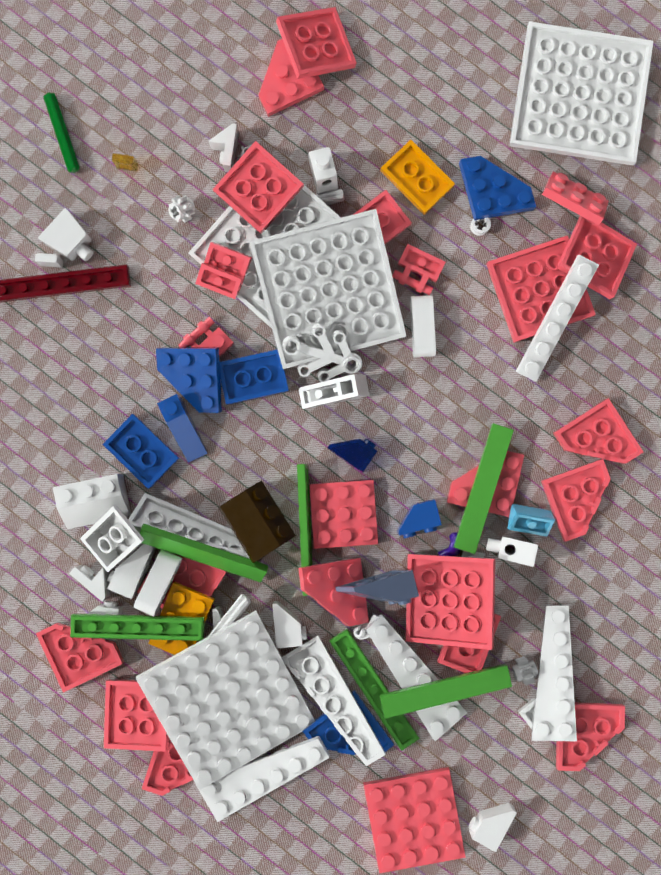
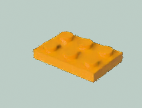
[380,139,455,215]
[148,582,215,655]

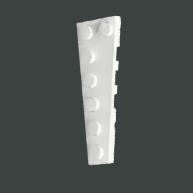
[128,493,250,559]
[532,605,577,741]
[365,614,467,741]
[281,635,386,766]
[196,736,330,822]

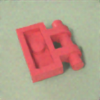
[392,244,446,295]
[178,317,234,357]

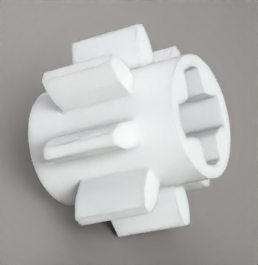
[169,195,195,223]

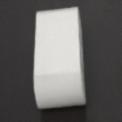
[410,295,436,357]
[134,550,182,617]

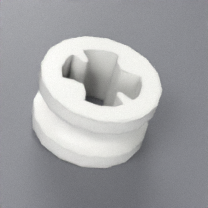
[470,218,491,236]

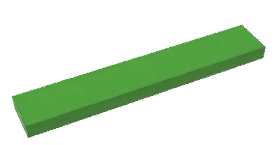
[453,423,514,554]
[297,464,313,596]
[139,524,268,583]
[70,614,204,641]
[329,628,419,751]
[379,664,512,719]

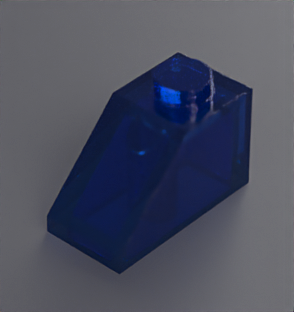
[327,438,377,473]

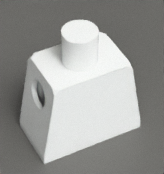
[308,147,338,194]
[38,208,94,261]
[486,536,538,567]

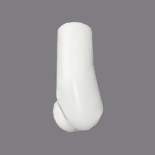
[354,613,379,640]

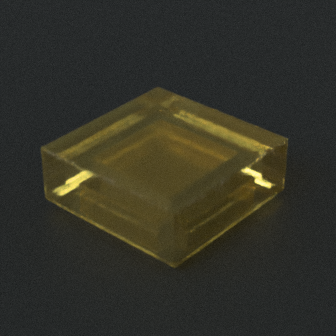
[112,153,138,171]

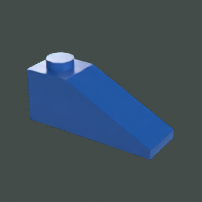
[157,394,208,463]

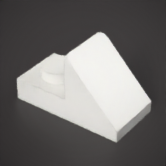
[209,124,239,172]
[69,565,110,602]

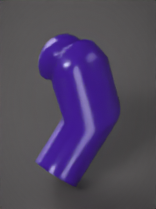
[438,532,460,556]

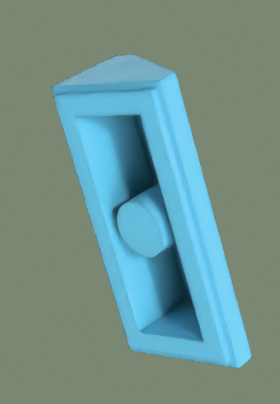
[507,504,555,537]

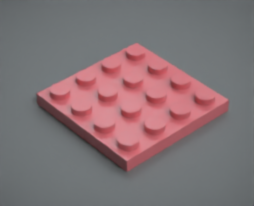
[486,235,596,343]
[405,554,495,650]
[363,767,466,873]

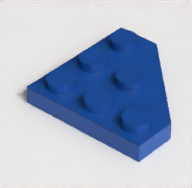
[459,156,536,221]
[156,348,222,413]
[303,690,394,755]

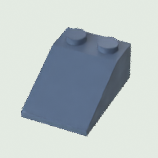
[336,570,419,605]

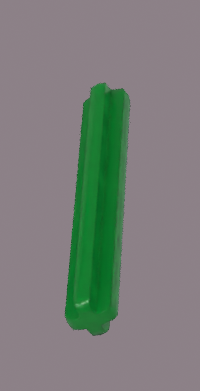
[43,92,80,173]

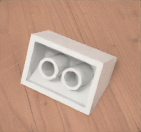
[53,474,131,529]

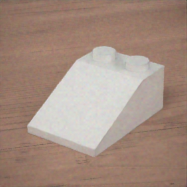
[80,505,144,572]

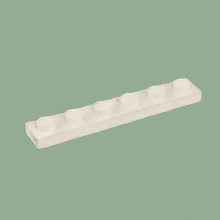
[516,255,599,382]

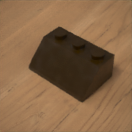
[218,480,296,563]

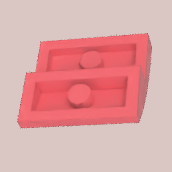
[195,242,252,299]

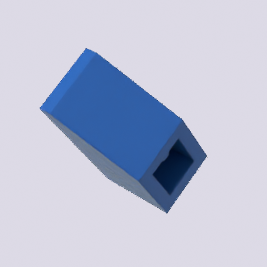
[397,499,442,538]

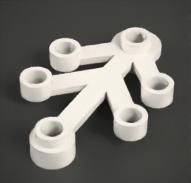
[283,323,362,382]

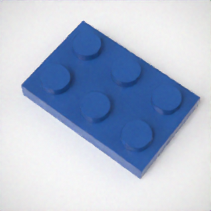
[220,350,289,405]
[102,414,180,489]

